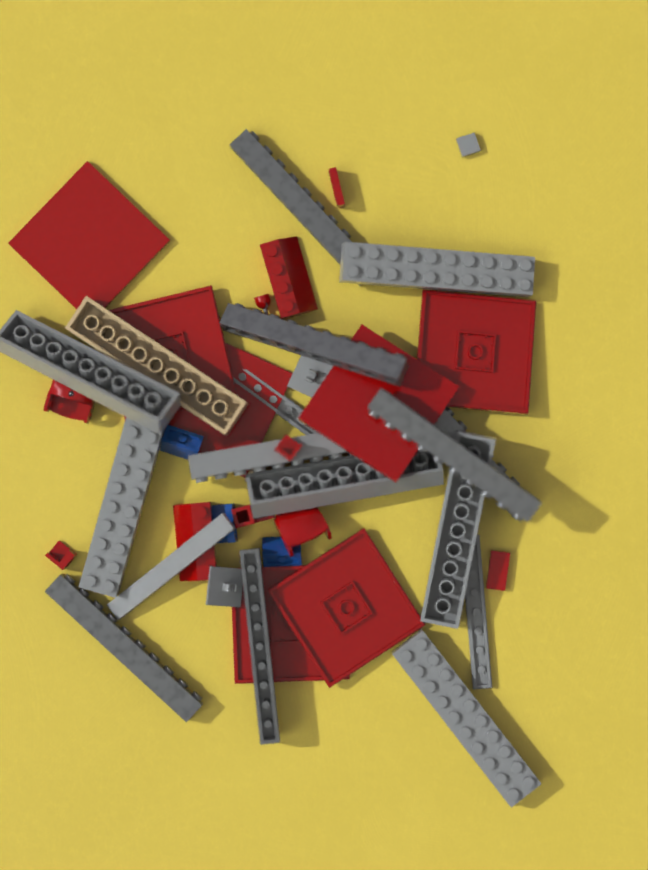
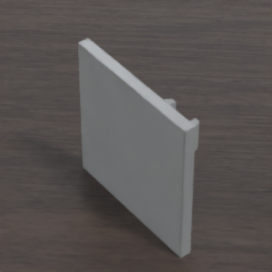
[287,355,333,398]
[206,566,243,607]

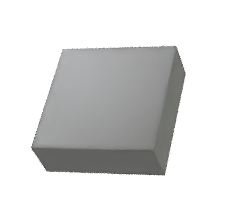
[456,133,481,157]

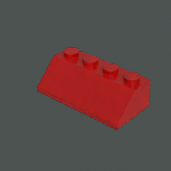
[260,236,318,320]
[173,502,217,581]

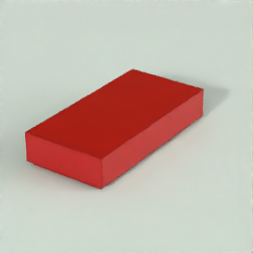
[329,167,345,208]
[486,550,510,591]

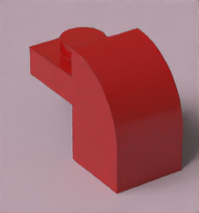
[231,505,276,528]

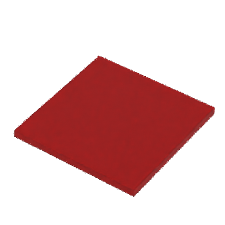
[8,161,170,309]
[109,285,237,419]
[417,289,536,415]
[298,324,459,483]
[165,343,293,478]
[267,528,426,688]
[232,565,350,684]

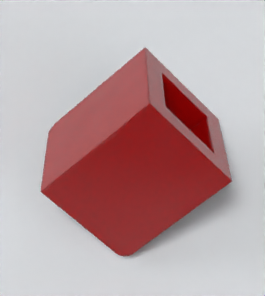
[274,434,302,462]
[45,541,77,570]

